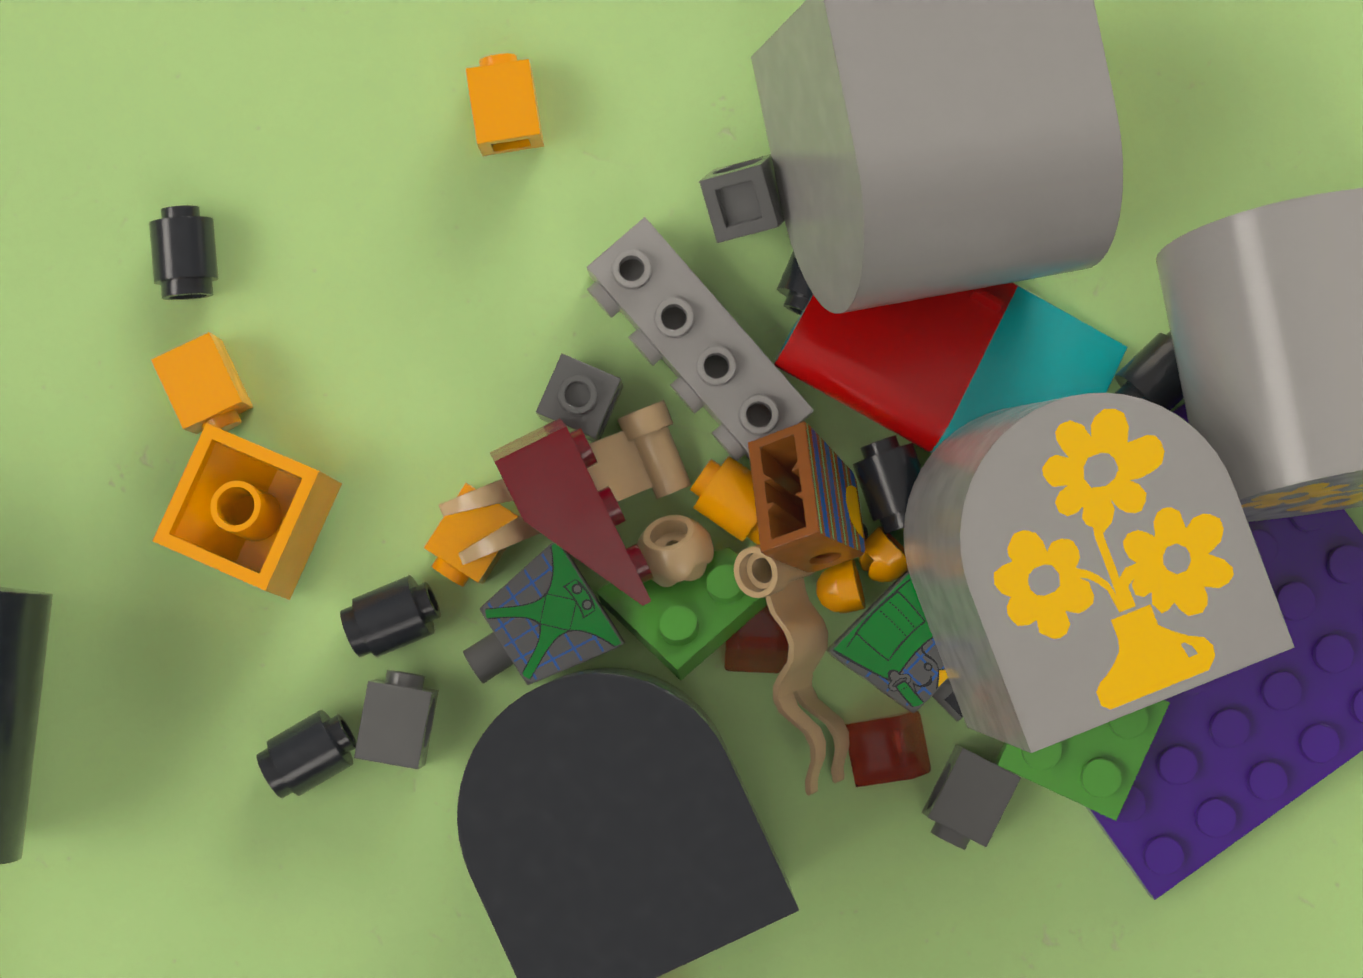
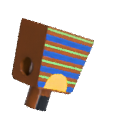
[748,421,868,573]

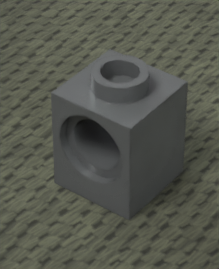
[699,154,785,243]
[536,353,623,442]
[354,670,439,769]
[922,745,1021,850]

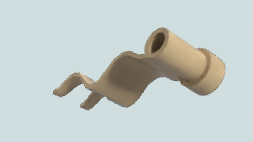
[439,400,692,565]
[734,544,849,795]

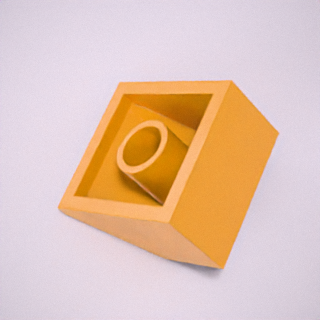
[152,423,342,600]

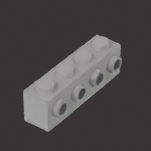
[587,217,814,461]

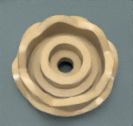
[637,515,714,587]

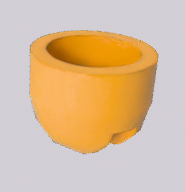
[859,526,908,582]
[816,559,866,614]

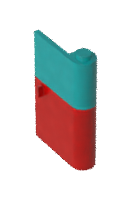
[773,283,1128,453]

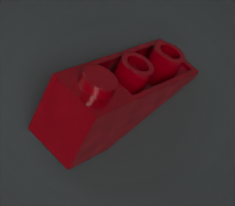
[490,418,654,606]

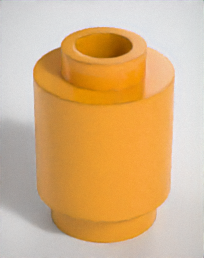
[690,456,760,545]

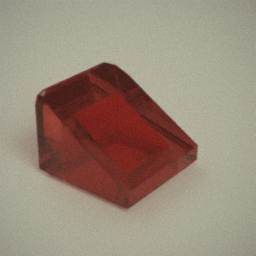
[724,605,789,673]
[845,711,931,787]

